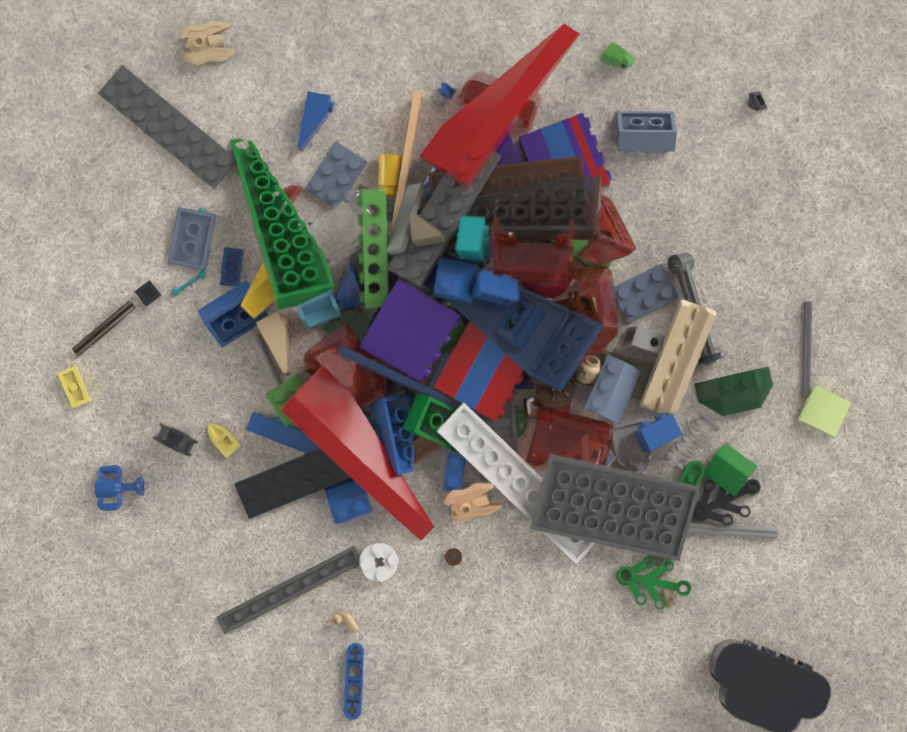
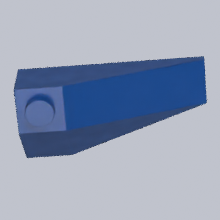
[369,393,415,475]

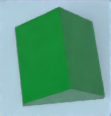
[704,444,758,497]

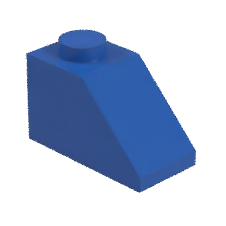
[334,263,363,309]

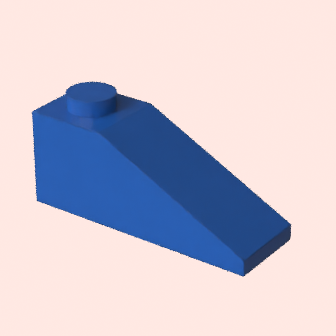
[297,91,334,151]

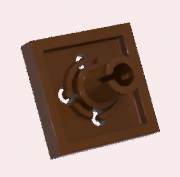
[554,290,599,323]

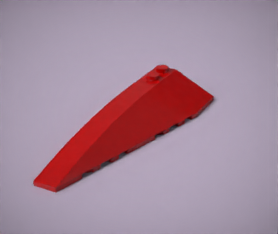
[420,24,580,189]
[280,365,435,540]

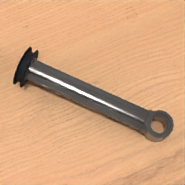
[667,252,724,365]

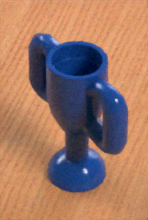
[95,465,145,511]

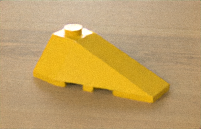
[240,263,274,319]

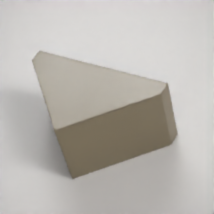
[409,212,446,247]

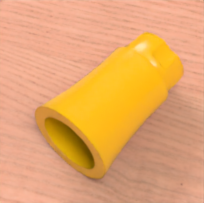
[378,154,403,196]

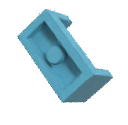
[297,290,342,330]

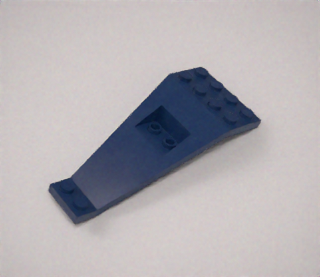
[424,253,603,392]

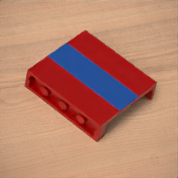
[434,321,525,421]

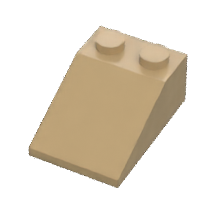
[256,312,291,376]

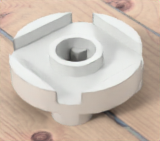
[359,543,399,582]

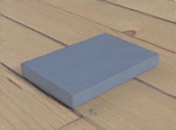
[168,207,217,271]

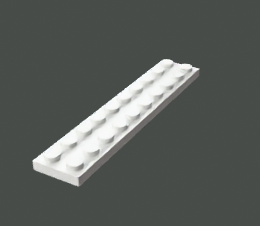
[437,403,596,564]

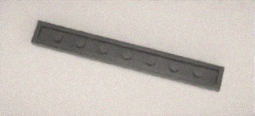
[217,546,360,634]

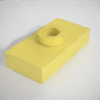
[57,366,91,409]

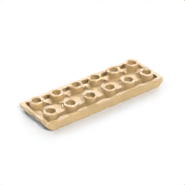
[638,299,716,416]

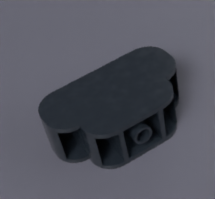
[709,639,831,732]

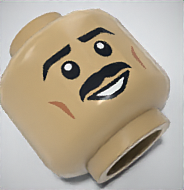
[575,355,602,384]

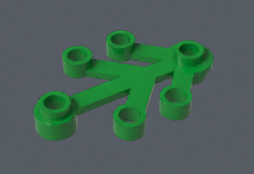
[616,555,691,610]

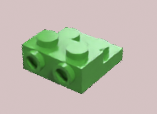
[265,374,304,427]

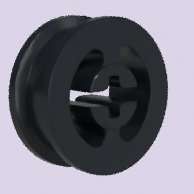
[153,422,199,457]

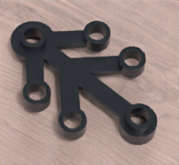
[692,479,761,526]

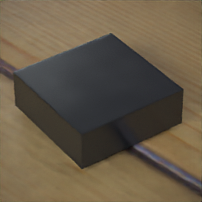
[134,280,162,307]

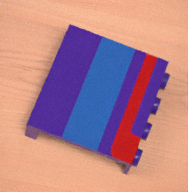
[518,113,612,193]

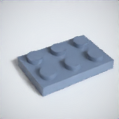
[305,141,368,209]
[610,263,679,323]

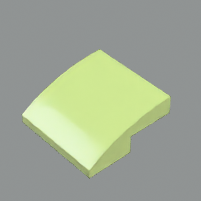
[798,385,851,437]

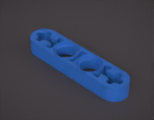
[344,643,364,720]

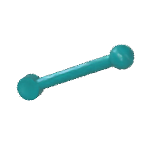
[172,270,206,296]

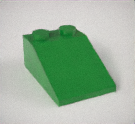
[403,393,459,453]

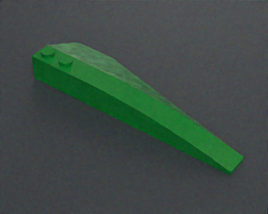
[230,138,334,311]

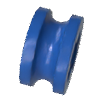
[437,82,456,100]

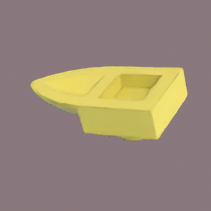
[208,423,241,458]

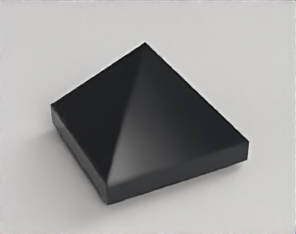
[748,91,767,111]

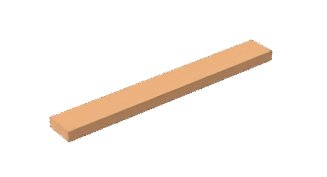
[390,91,422,238]

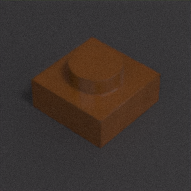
[523,398,545,418]

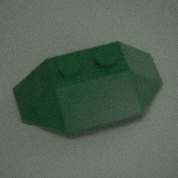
[694,367,773,416]

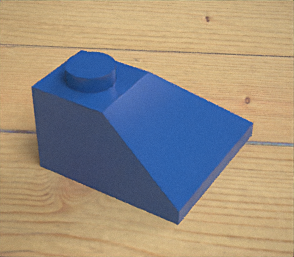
[433,258,478,303]

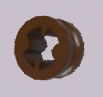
[445,548,462,566]

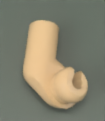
[661,578,681,608]
[331,611,359,633]

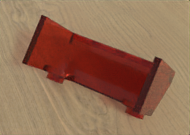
[578,187,636,265]
[490,218,575,284]

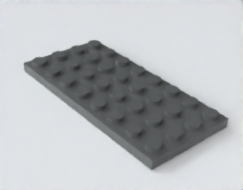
[530,453,700,561]

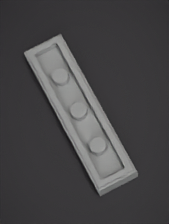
[387,183,425,255]

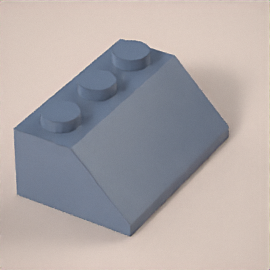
[617,111,677,153]
[583,355,641,424]

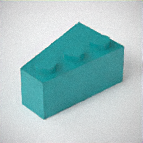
[456,216,491,266]

